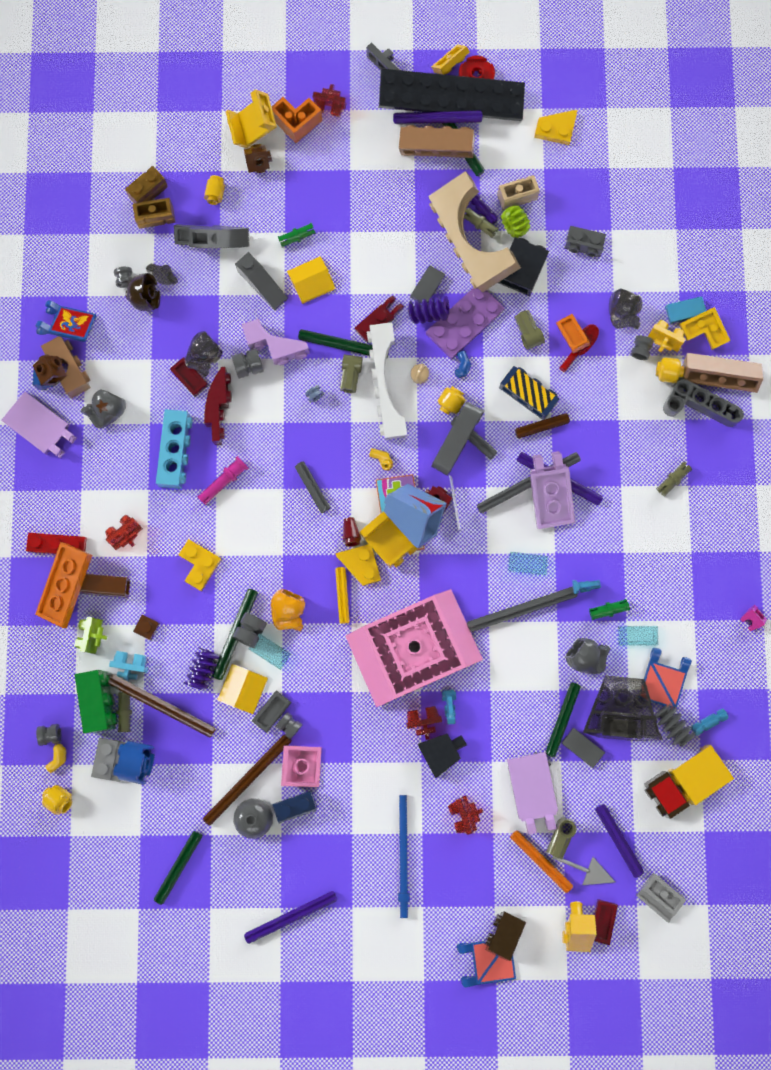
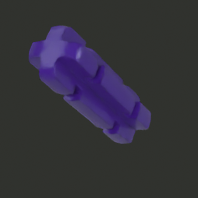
[470,194,498,224]

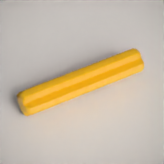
[335,567,350,624]

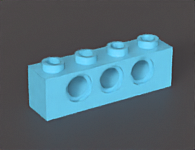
[156,409,193,489]

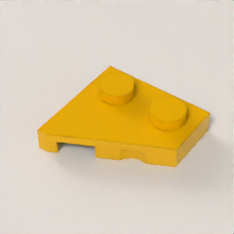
[534,110,578,145]
[335,544,381,586]

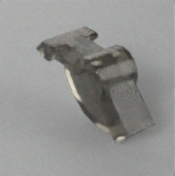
[146,263,178,285]

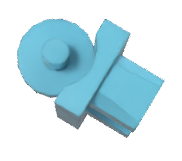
[109,651,148,682]

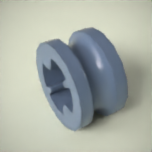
[305,385,324,403]

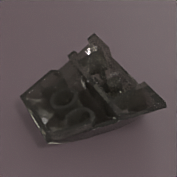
[583,675,663,741]

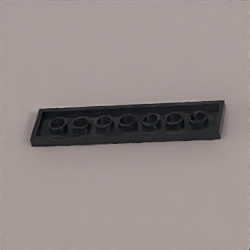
[378,68,525,121]

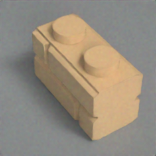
[497,175,540,210]

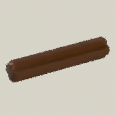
[515,413,570,439]

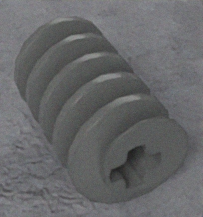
[653,702,696,746]

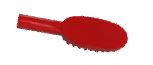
[559,324,599,372]

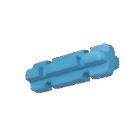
[691,709,728,735]

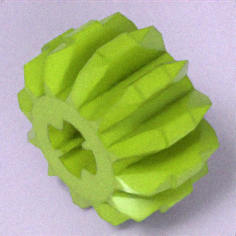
[501,205,531,238]

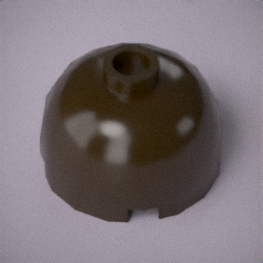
[125,273,160,311]

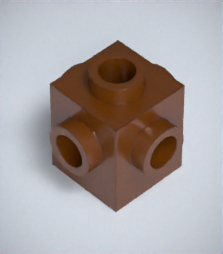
[244,144,272,173]
[33,354,67,386]

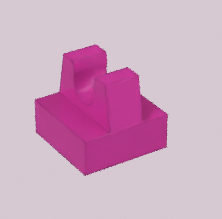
[740,605,767,631]

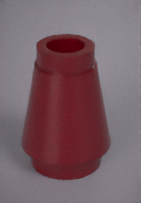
[343,517,362,547]

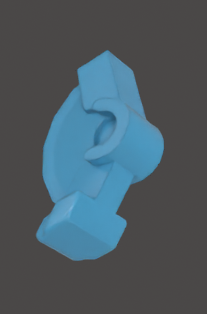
[572,580,601,594]
[442,690,456,724]

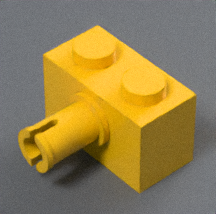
[562,901,596,952]

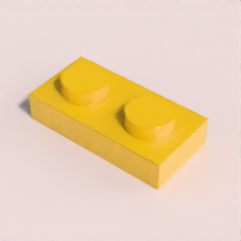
[431,44,470,75]

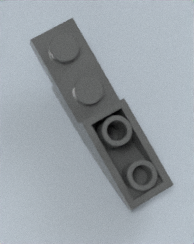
[174,224,250,248]

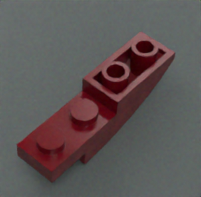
[204,367,232,445]

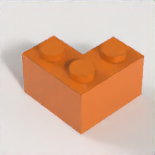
[271,97,323,143]

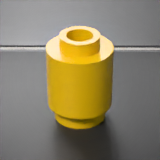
[204,175,225,205]

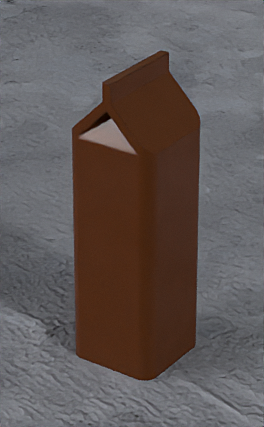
[79,574,131,598]

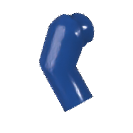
[455,350,471,378]

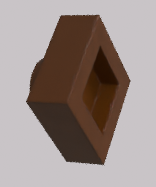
[133,615,160,641]

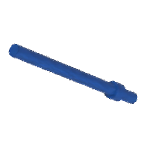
[398,795,410,918]

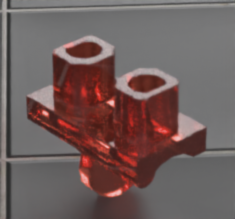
[312,84,347,117]
[105,515,143,550]
[406,706,442,740]
[448,795,484,835]

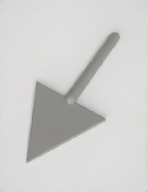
[552,856,615,885]

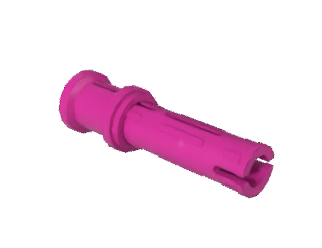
[197,456,249,505]

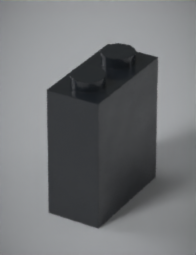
[498,237,549,296]

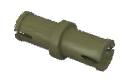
[464,208,499,238]
[656,461,692,497]
[116,692,132,732]

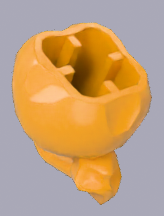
[270,589,305,631]

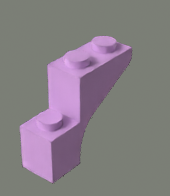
[241,319,310,365]

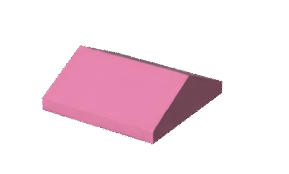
[281,746,322,787]

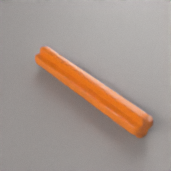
[510,830,573,893]

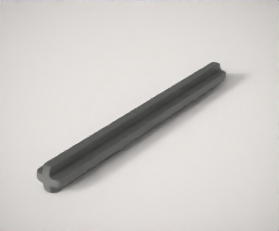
[477,452,581,513]
[467,586,577,632]

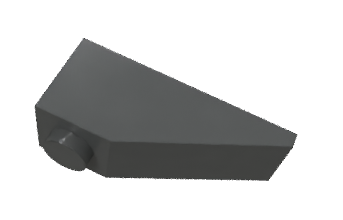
[235,252,288,311]

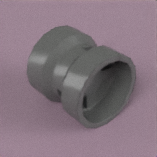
[630,335,654,360]
[275,712,303,739]
[36,724,61,746]

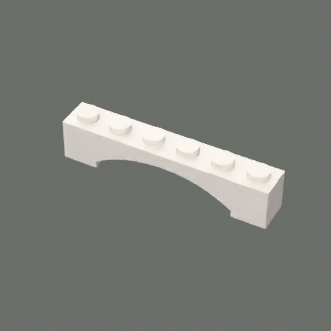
[367,322,408,440]

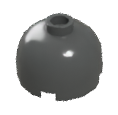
[233,798,273,839]

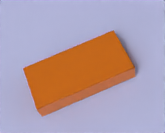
[556,314,590,354]

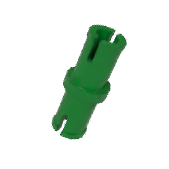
[277,223,316,248]
[589,599,630,621]

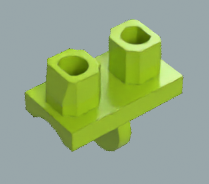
[74,617,108,654]

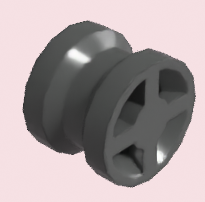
[113,266,133,288]

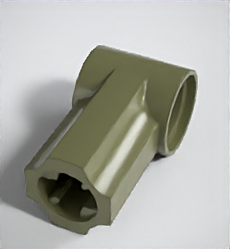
[514,310,545,350]
[340,354,363,393]
[546,817,577,859]

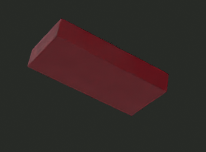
[170,357,209,397]
[594,899,618,945]

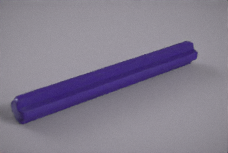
[393,111,483,124]
[517,452,603,505]
[244,891,337,944]

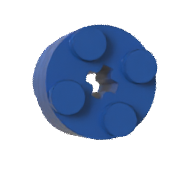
[113,741,155,785]

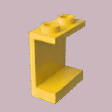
[225,89,277,148]
[360,511,419,569]
[668,745,734,806]

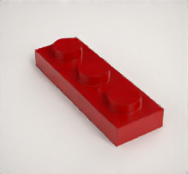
[26,532,87,554]

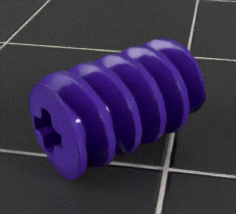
[408,296,450,324]
[183,647,220,690]

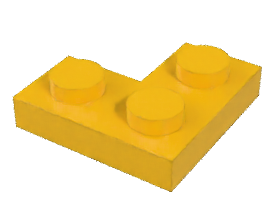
[679,307,731,350]
[179,539,222,592]

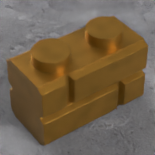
[125,166,168,203]
[133,198,175,229]

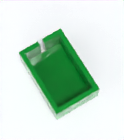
[74,670,118,734]

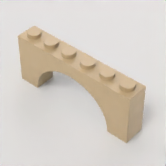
[428,171,521,292]

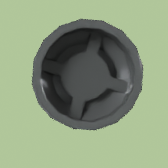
[231,348,264,379]
[232,612,267,648]

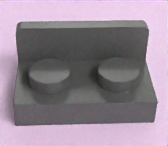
[564,226,606,257]

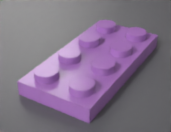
[426,287,505,360]

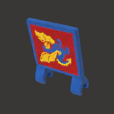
[36,300,96,342]

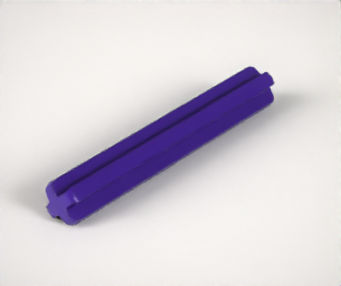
[595,804,644,878]

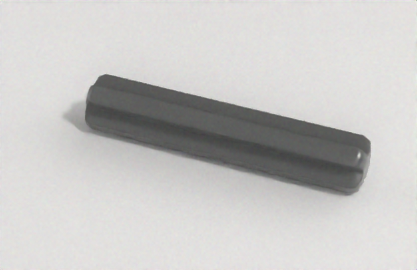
[451,416,497,459]
[295,461,330,513]

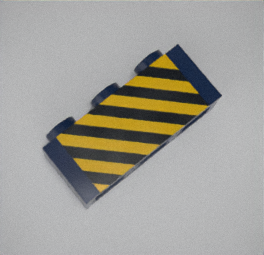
[499,366,559,420]

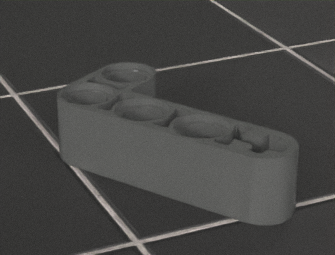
[663,379,744,427]
[431,401,485,476]

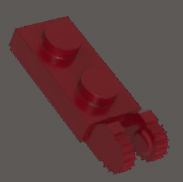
[354,296,404,343]

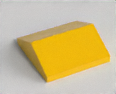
[287,256,336,304]
[217,664,268,714]

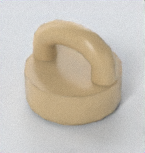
[411,364,429,384]

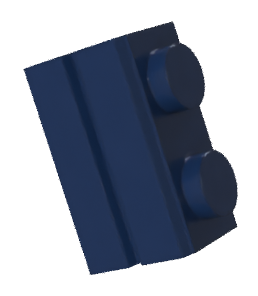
[272,790,318,824]

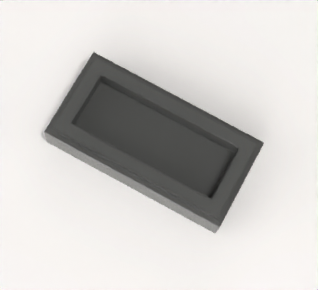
[410,265,445,304]
[252,690,292,733]
[561,728,605,768]

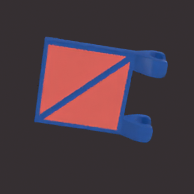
[638,648,692,707]
[457,941,516,988]

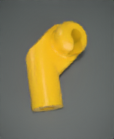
[369,448,393,471]
[45,744,67,773]

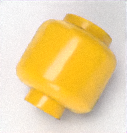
[656,357,684,383]
[437,386,465,415]
[42,785,72,815]

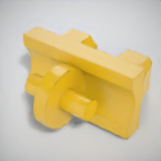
[648,320,685,352]

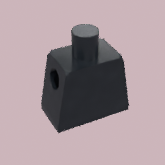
[417,733,467,778]

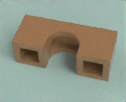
[41,336,91,399]

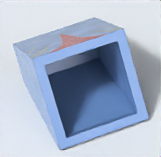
[384,484,447,548]

